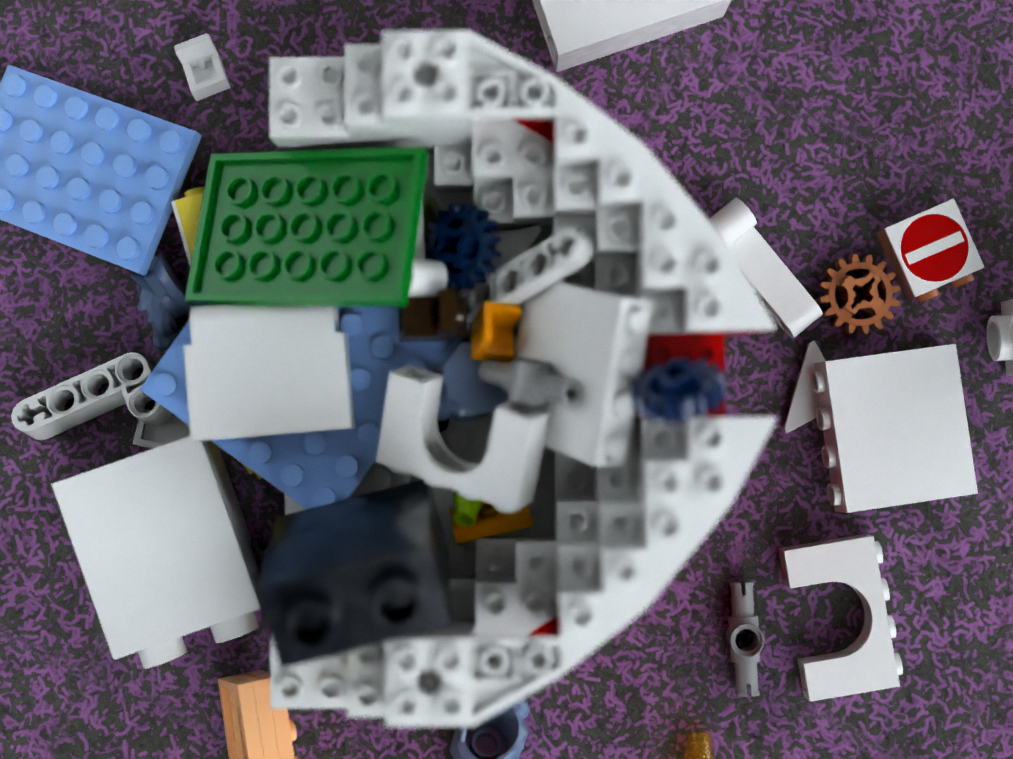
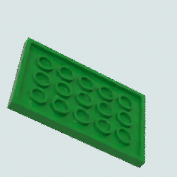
[184,147,429,307]

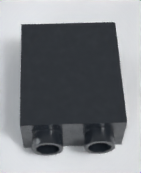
[256,479,451,668]

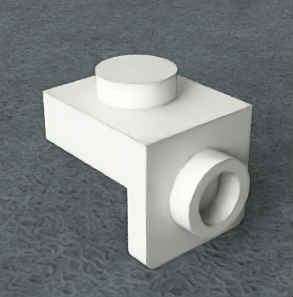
[174,34,231,101]

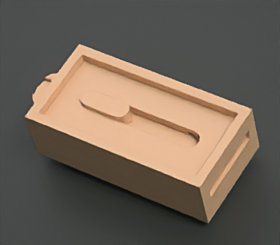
[217,670,299,759]

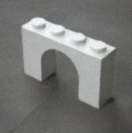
[376,364,550,513]
[778,534,903,702]

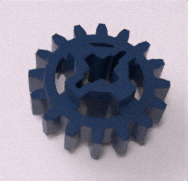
[424,203,502,290]
[630,357,726,424]

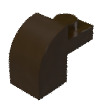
[398,290,467,342]

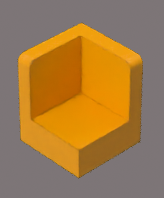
[471,301,522,363]

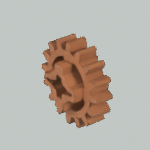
[817,254,901,335]

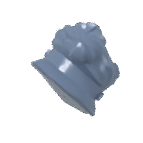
[129,252,197,351]
[433,342,513,422]
[449,697,530,759]

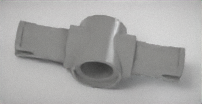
[479,358,582,405]
[725,581,764,697]

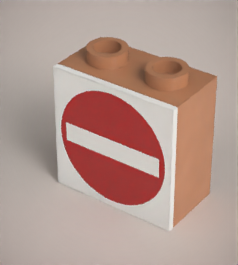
[876,199,984,303]

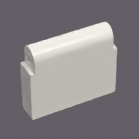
[183,304,356,442]

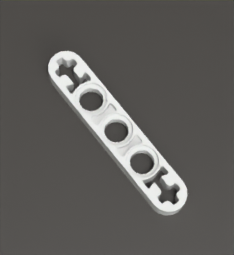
[456,228,593,333]

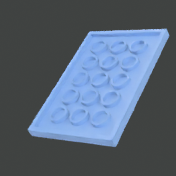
[0,64,202,276]

